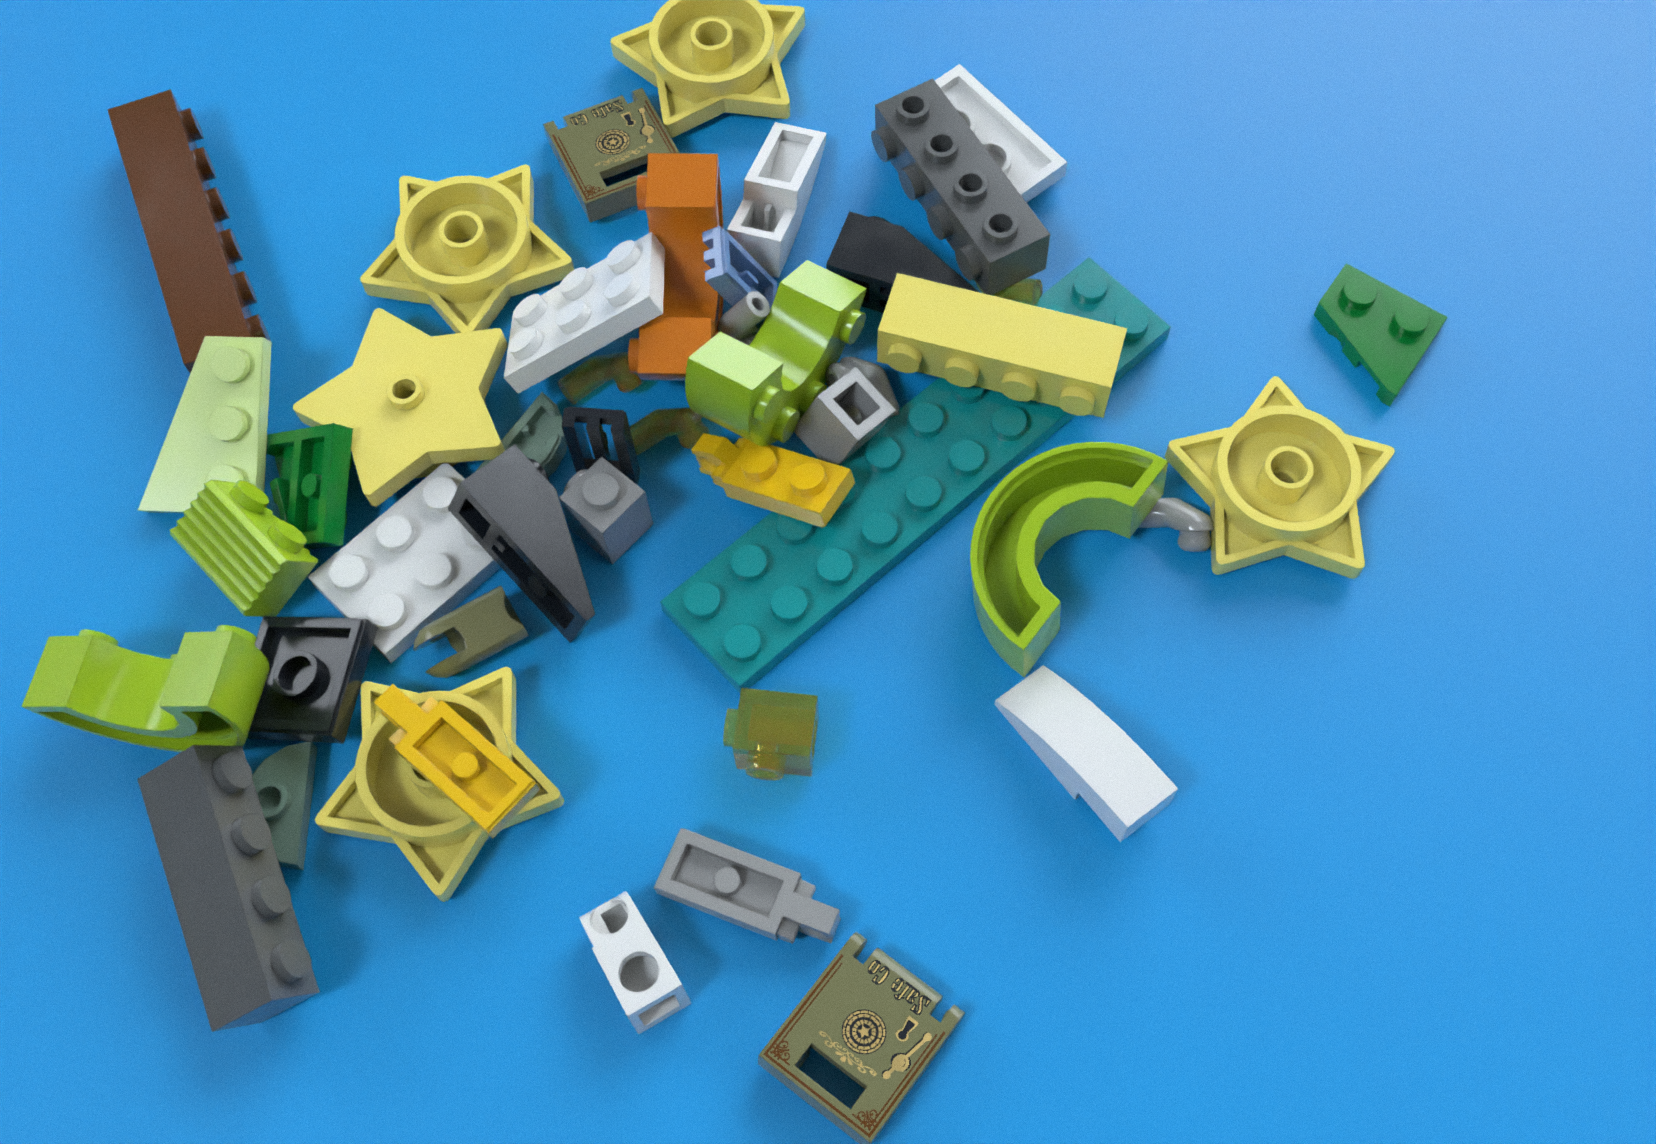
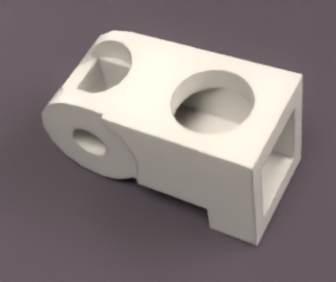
[579,891,692,1034]

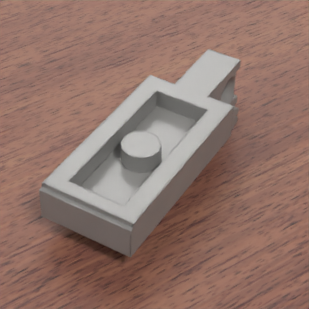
[654,828,841,944]

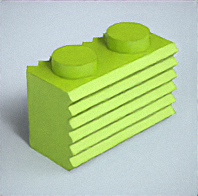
[170,480,318,617]

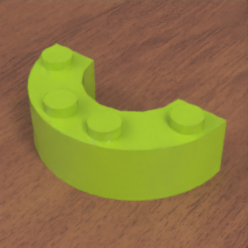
[685,260,867,446]
[970,442,1168,677]
[21,625,269,752]

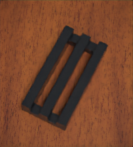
[561,407,640,485]

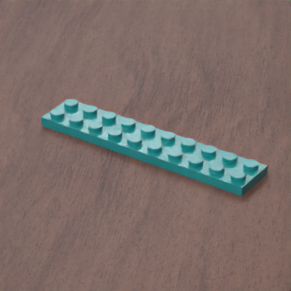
[660,258,1171,695]

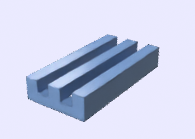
[702,226,778,330]

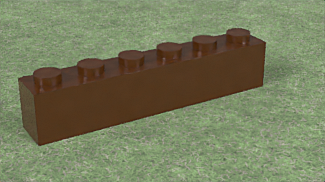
[107,89,272,374]

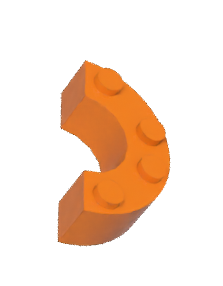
[628,153,723,381]

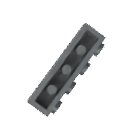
[871,78,1050,295]
[137,745,320,1032]

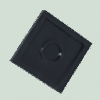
[247,616,378,744]

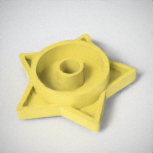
[610,0,805,138]
[360,164,574,333]
[293,308,508,507]
[1164,376,1395,579]
[315,667,564,902]

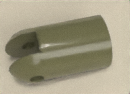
[413,585,529,678]

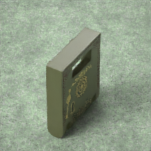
[543,88,680,223]
[758,931,965,1144]

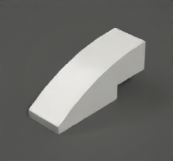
[727,122,827,278]
[994,665,1178,842]

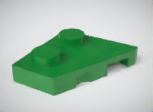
[1314,263,1448,407]
[266,423,353,549]

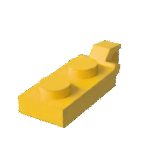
[691,433,855,528]
[374,684,540,839]

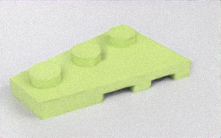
[138,336,272,514]

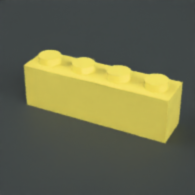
[877,273,1127,418]

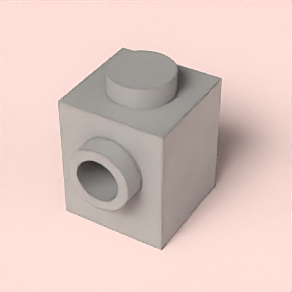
[794,367,896,465]
[559,457,653,565]

